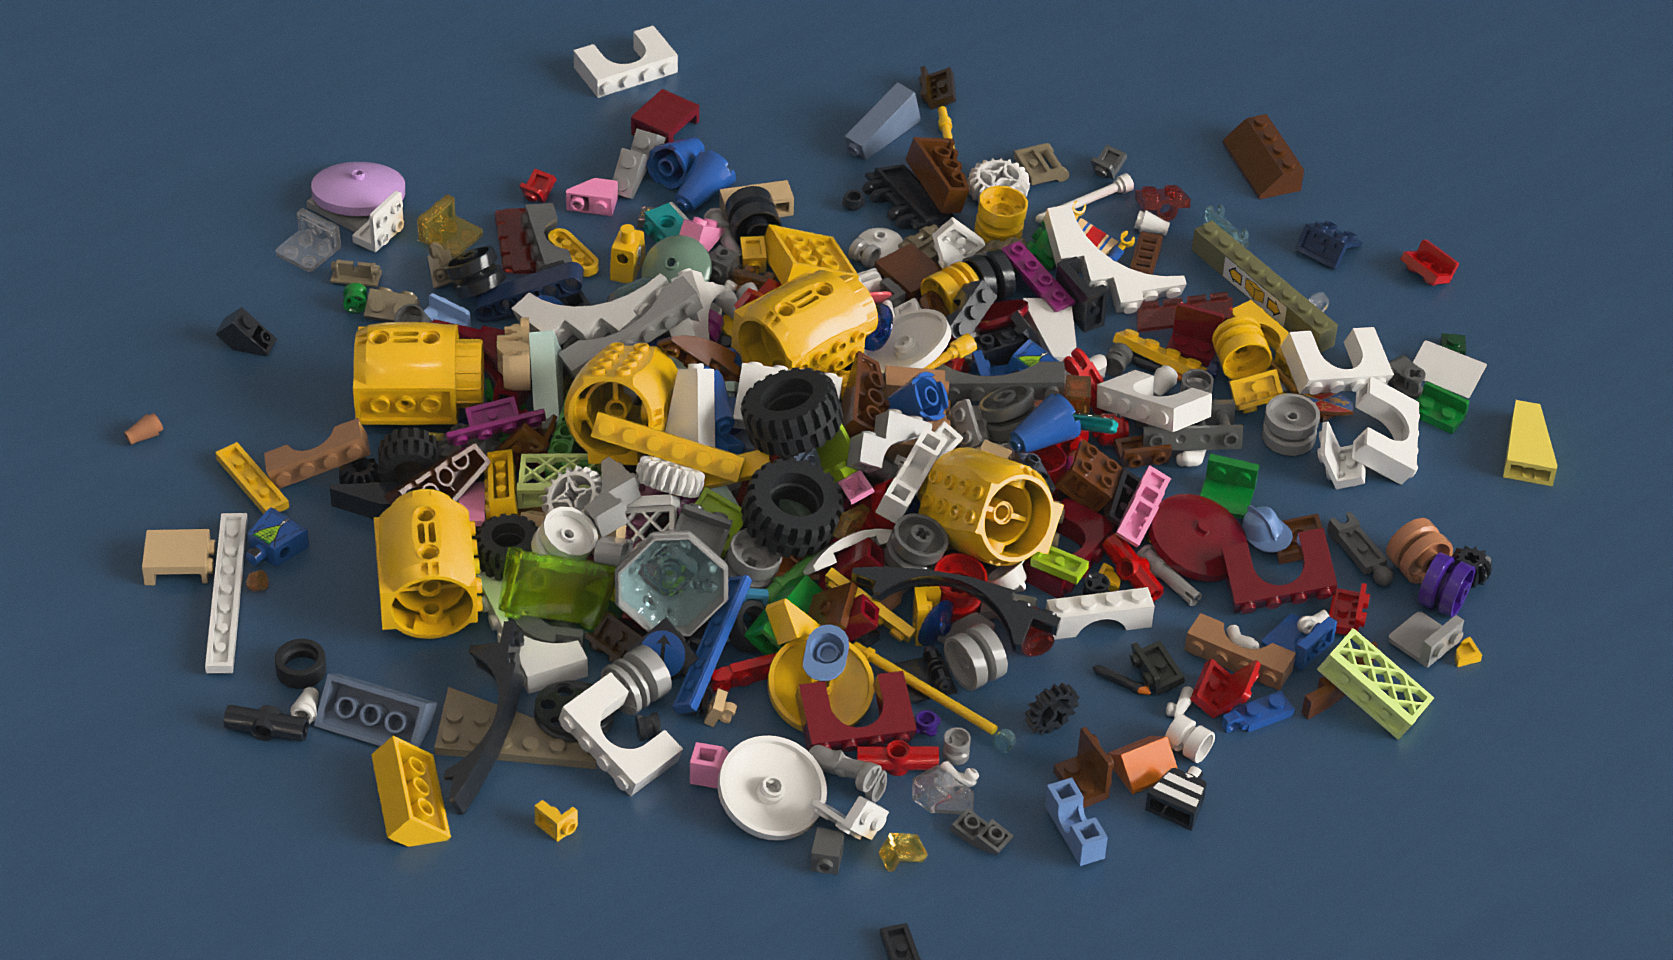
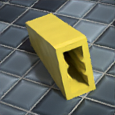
[1503,400,1557,486]

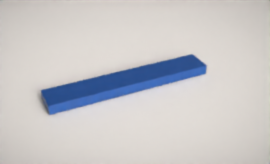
[672,575,752,714]

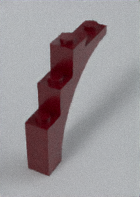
[431,319,532,409]

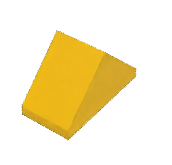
[765,598,821,645]

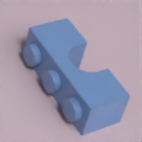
[1045,778,1108,866]

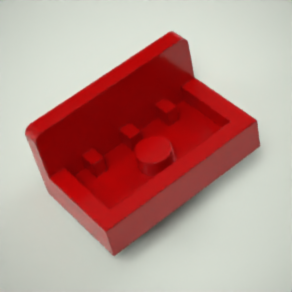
[1400,239,1459,285]
[1329,583,1370,635]

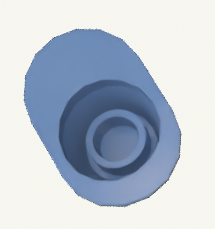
[1241,505,1293,553]
[803,625,849,681]

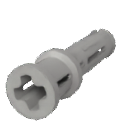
[703,208,742,266]
[1137,544,1202,606]

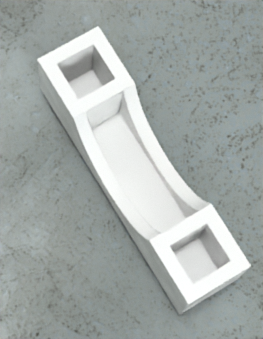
[876,427,947,524]
[1046,587,1155,640]

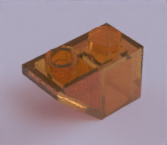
[1065,375,1091,415]

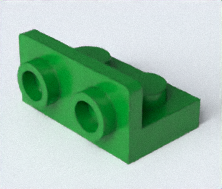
[1416,381,1469,434]

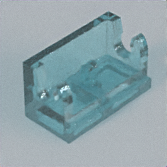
[1204,204,1249,248]

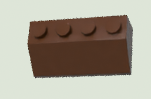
[1222,114,1304,199]

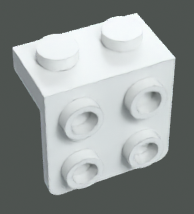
[352,191,404,252]
[932,217,985,269]
[1317,421,1366,489]
[810,796,889,840]

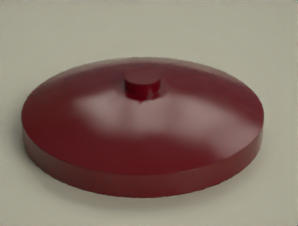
[1148,494,1247,582]

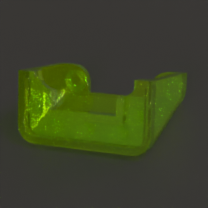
[498,546,617,630]

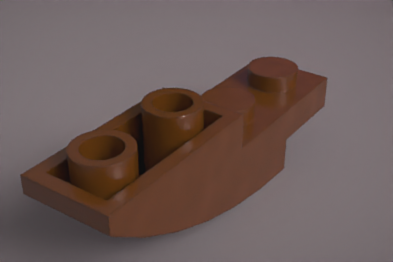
[657,335,741,383]

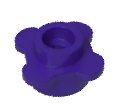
[915,710,941,737]

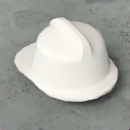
[985,560,1027,594]

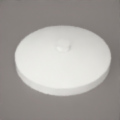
[864,309,951,376]
[718,736,827,840]

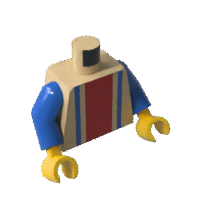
[1071,200,1135,270]

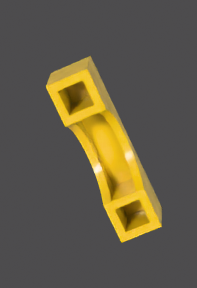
[1228,300,1294,380]

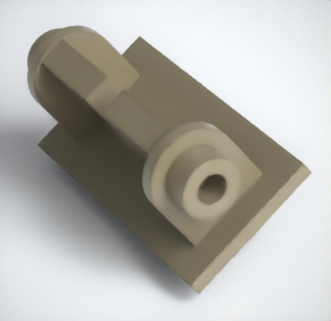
[427,242,456,289]
[330,259,382,287]

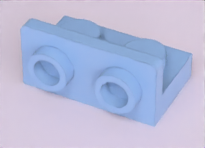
[424,293,471,327]

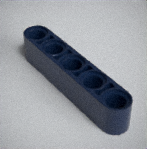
[474,262,584,322]

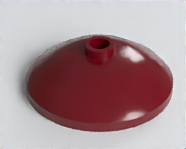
[974,299,1029,334]

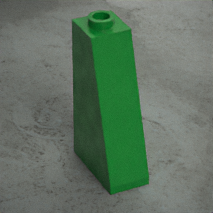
[745,574,823,655]

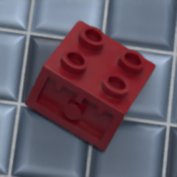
[1166,302,1224,368]

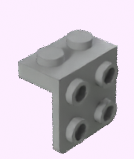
[1388,612,1464,668]

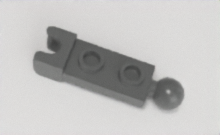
[1327,512,1393,586]

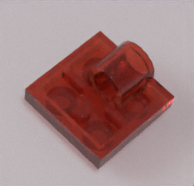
[1135,185,1190,221]

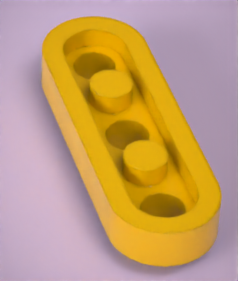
[548,228,599,277]

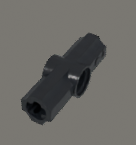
[223,705,309,741]

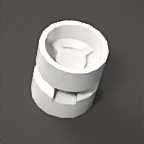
[1165,714,1215,763]

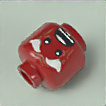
[1092,413,1129,446]

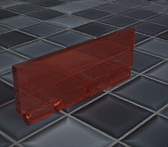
[495,208,536,274]
[1137,292,1233,332]

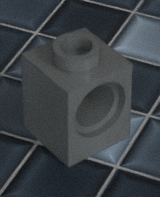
[811,827,844,875]

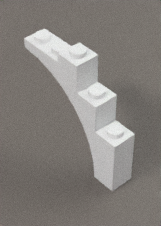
[1044,205,1187,314]
[669,268,726,340]
[511,274,669,345]

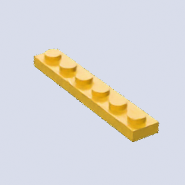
[591,411,746,482]

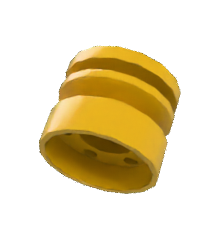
[974,186,1028,243]
[920,261,979,315]
[1212,316,1272,380]

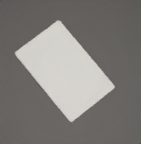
[1413,340,1487,398]

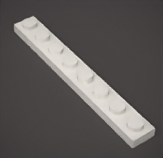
[205,513,248,673]

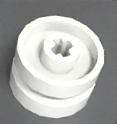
[531,507,598,575]

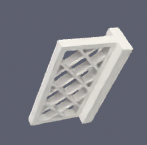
[593,494,680,560]

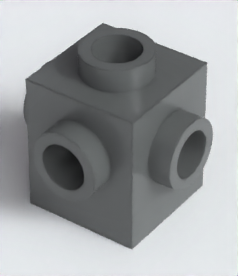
[709,245,741,285]

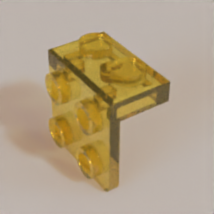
[417,194,483,257]

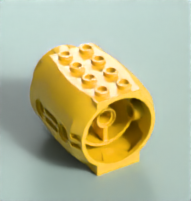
[731,270,878,373]
[353,322,484,426]
[564,342,678,465]
[918,447,1064,566]
[374,489,483,639]

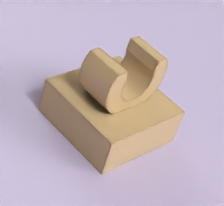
[704,688,737,727]

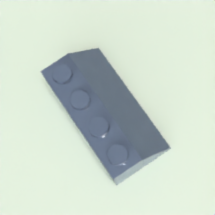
[314,673,437,748]

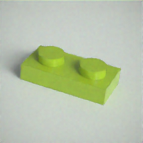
[1030,546,1089,585]

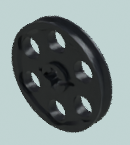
[534,681,615,742]

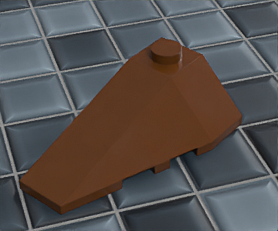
[841,351,890,439]

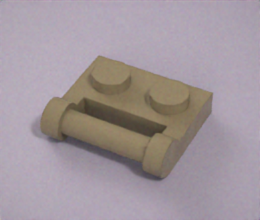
[1013,143,1069,185]

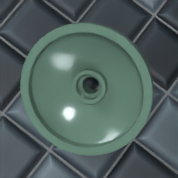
[642,235,712,284]

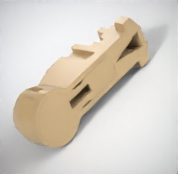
[497,317,531,391]

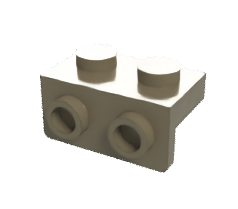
[364,287,421,322]

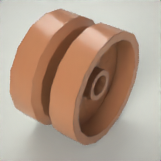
[1386,518,1453,584]

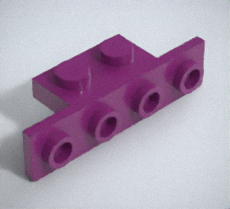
[1002,241,1075,312]
[446,396,546,446]

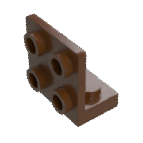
[493,414,558,471]
[1055,440,1122,512]
[1053,727,1114,808]

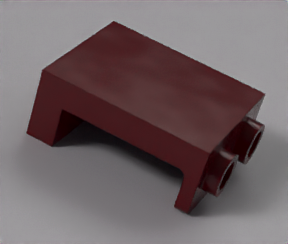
[631,89,699,143]

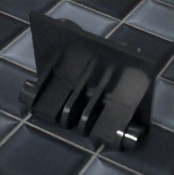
[893,645,957,703]

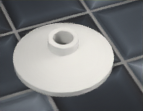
[858,228,903,259]

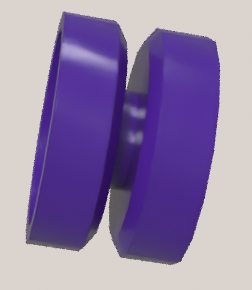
[1418,552,1475,618]

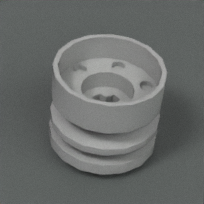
[724,528,783,589]
[601,645,672,716]

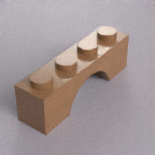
[264,418,371,489]
[1184,613,1296,691]

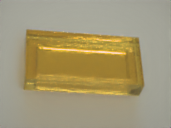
[833,504,870,539]

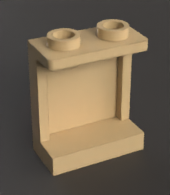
[142,529,216,585]

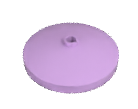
[311,162,405,216]

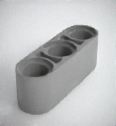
[594,536,633,567]

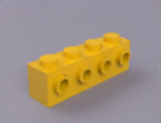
[484,449,518,520]

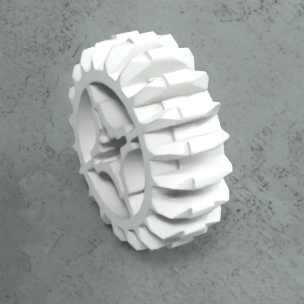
[967,158,1030,203]
[636,456,705,498]
[541,465,602,516]

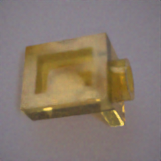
[879,833,928,871]

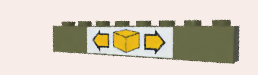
[1192,221,1338,353]

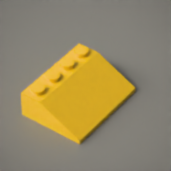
[764,224,859,285]

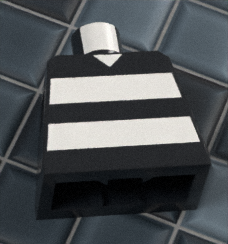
[1145,766,1207,831]

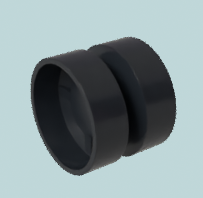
[725,186,782,245]

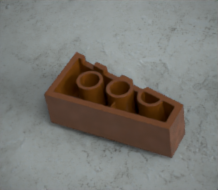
[905,137,970,214]
[383,443,491,505]

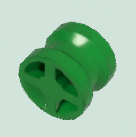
[343,283,367,313]

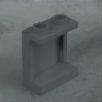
[661,503,733,584]

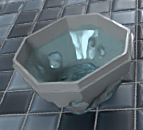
[615,529,728,636]

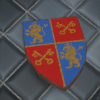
[1300,392,1354,423]

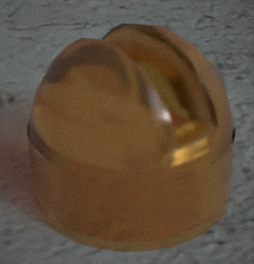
[246,570,269,592]

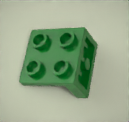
[1200,453,1259,519]

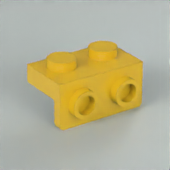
[1228,369,1285,414]

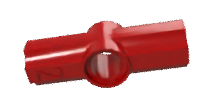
[1102,534,1164,602]
[857,740,939,776]

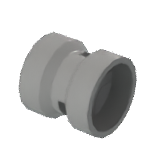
[848,237,881,268]
[943,727,971,765]

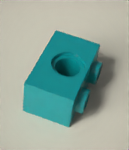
[643,203,684,243]

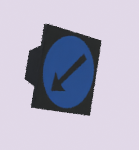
[627,617,699,681]

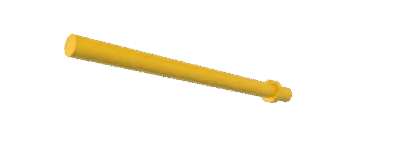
[853,642,998,735]

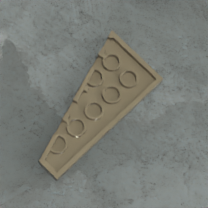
[434,687,597,769]

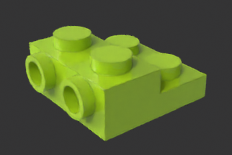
[695,487,743,559]

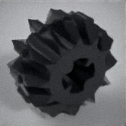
[339,457,381,484]
[1452,545,1492,588]

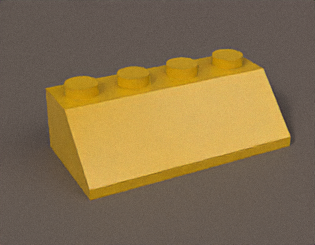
[371,736,451,847]

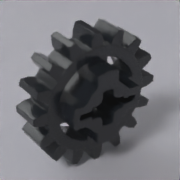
[1024,682,1080,735]

